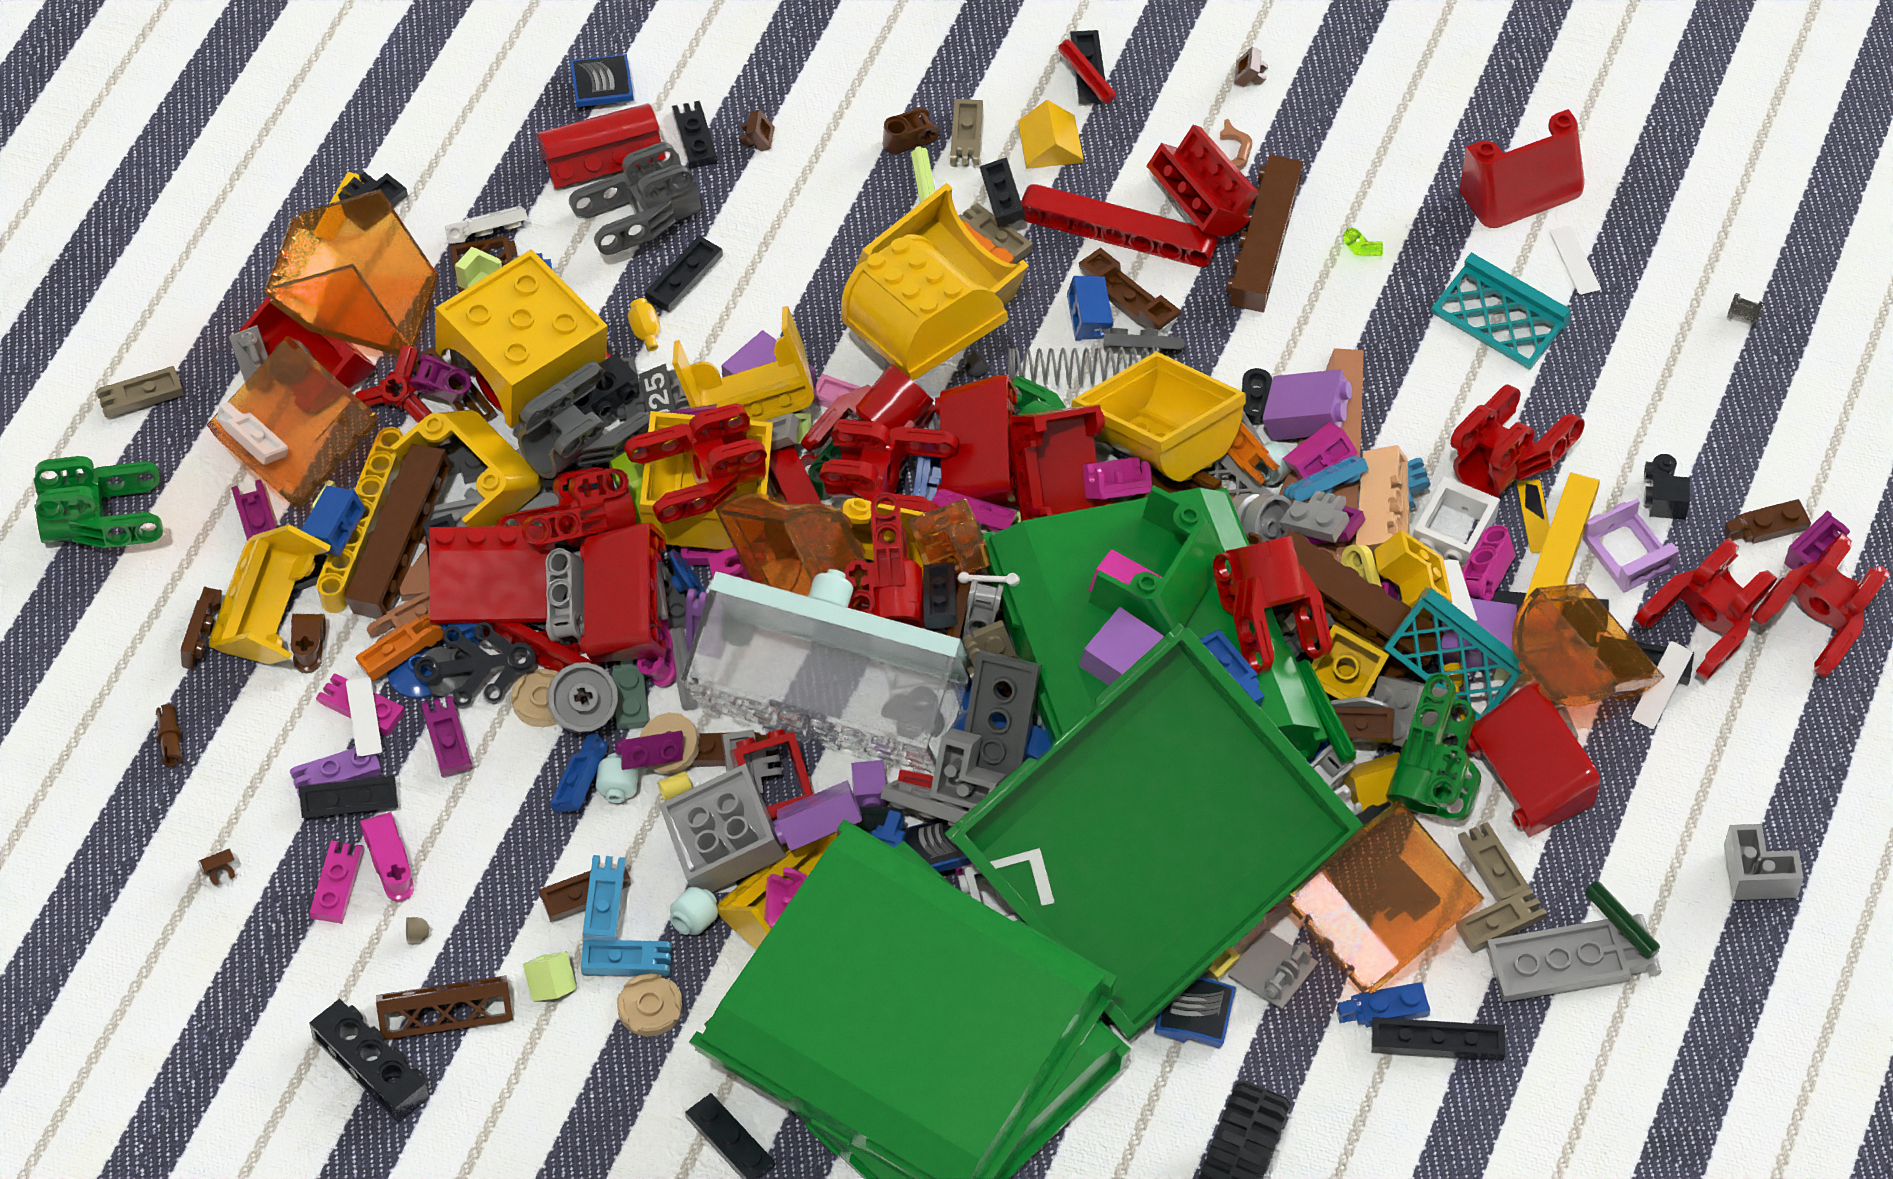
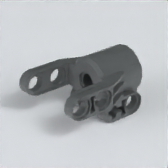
[569,142,701,255]
[517,361,650,479]

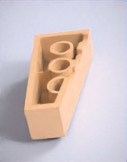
[1356,445,1410,564]

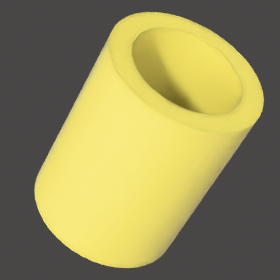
[657,771,692,801]

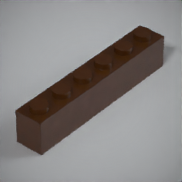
[1226,154,1303,313]
[344,444,453,619]
[1279,529,1445,667]

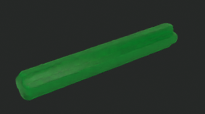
[1297,659,1356,764]

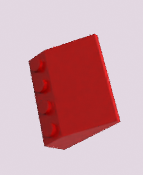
[429,526,555,624]

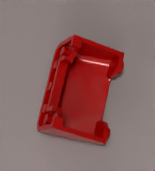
[1459,109,1585,228]
[237,284,377,414]
[935,375,1019,507]
[1008,405,1115,521]
[580,523,666,663]
[1465,682,1600,838]

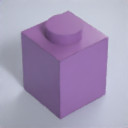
[851,760,887,806]

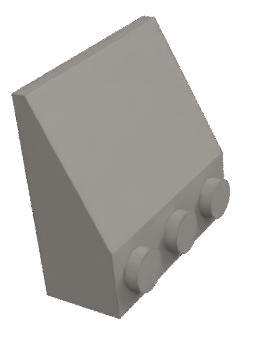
[659,763,787,893]

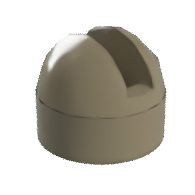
[406,917,430,944]

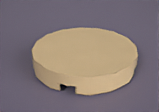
[511,669,558,728]
[640,712,700,775]
[617,974,683,1037]

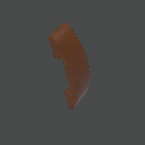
[1079,247,1181,330]

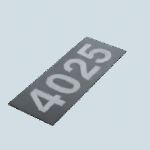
[638,363,675,413]

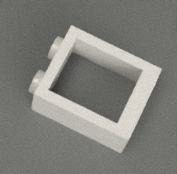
[1413,476,1500,565]
[958,848,1054,921]

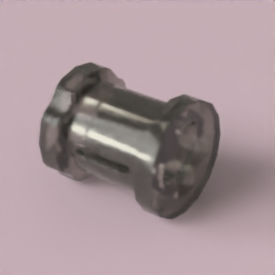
[1727,293,1764,327]

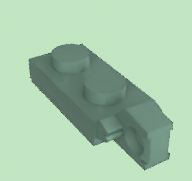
[612,660,648,730]

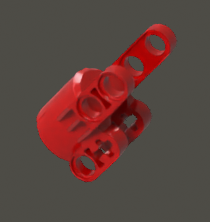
[800,364,936,470]
[1450,384,1585,498]
[624,403,767,523]
[819,419,959,515]
[495,467,636,549]
[844,492,925,629]
[1751,533,1890,679]
[1212,536,1332,674]
[1634,538,1778,681]

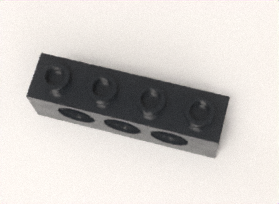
[519,353,640,429]
[309,998,429,1123]

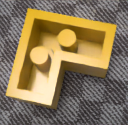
[1374,530,1453,619]

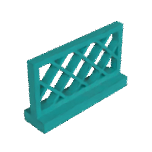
[1431,252,1571,370]
[1383,587,1531,720]

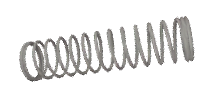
[1008,347,1159,386]

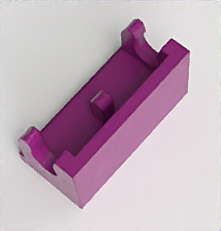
[1784,510,1850,570]

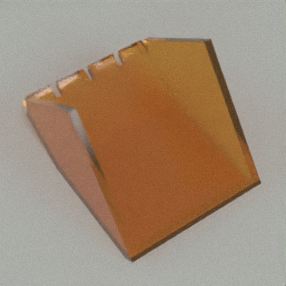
[264,189,439,356]
[207,335,378,507]
[1285,799,1484,994]

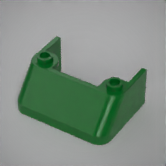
[1089,485,1225,636]

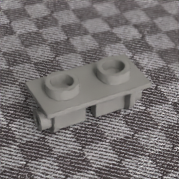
[229,325,275,391]

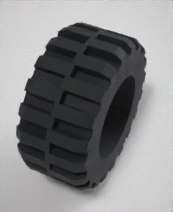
[1198,1081,1291,1179]

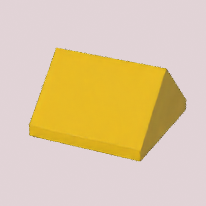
[1018,100,1083,169]
[1343,752,1409,815]

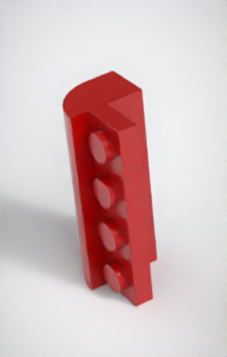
[535,103,666,189]
[1146,124,1259,236]

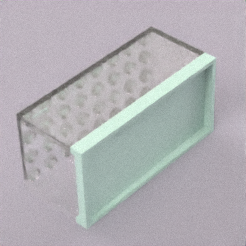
[680,571,972,775]

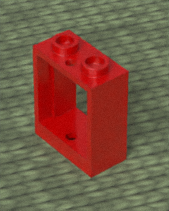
[729,728,813,819]

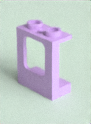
[1583,498,1679,593]

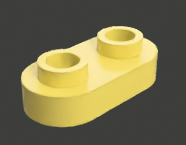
[1341,544,1382,587]

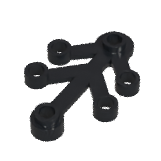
[413,622,536,708]

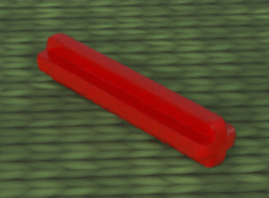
[1058,39,1116,104]

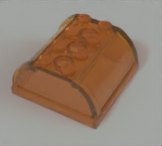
[714,493,867,609]
[1512,583,1665,706]

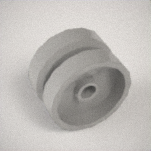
[1232,494,1292,542]
[546,662,618,733]

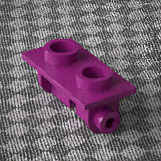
[615,730,683,770]

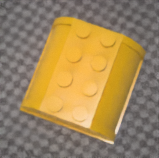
[841,234,1009,381]
[1072,351,1246,482]
[639,411,773,551]

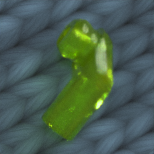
[1343,227,1383,256]

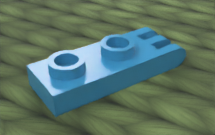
[1283,455,1369,502]
[582,855,626,942]
[581,939,672,976]

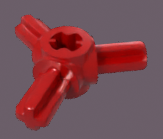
[355,345,432,423]

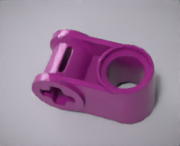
[410,355,471,403]

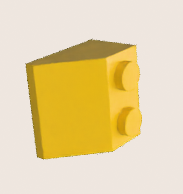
[1311,622,1390,700]

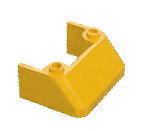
[672,306,814,422]
[391,410,542,527]
[209,524,331,664]
[717,832,837,950]

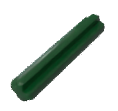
[1585,881,1660,959]

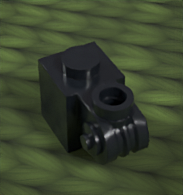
[1644,454,1690,520]

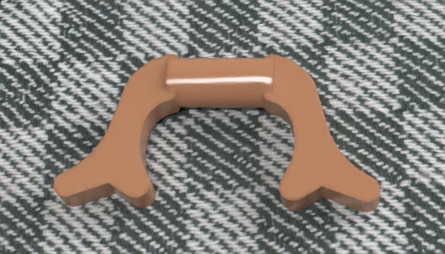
[1220,119,1252,170]

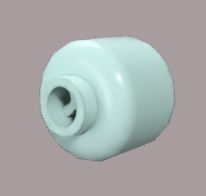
[1255,441,1292,485]
[808,569,853,608]
[596,753,639,803]
[670,887,718,935]

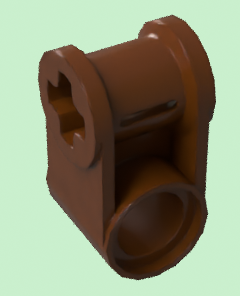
[882,107,940,154]
[290,614,326,673]

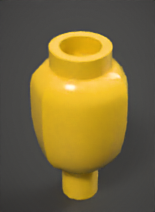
[628,298,660,351]

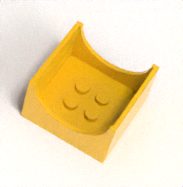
[855,182,1029,305]
[436,249,608,429]

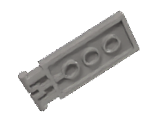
[1486,914,1662,1002]

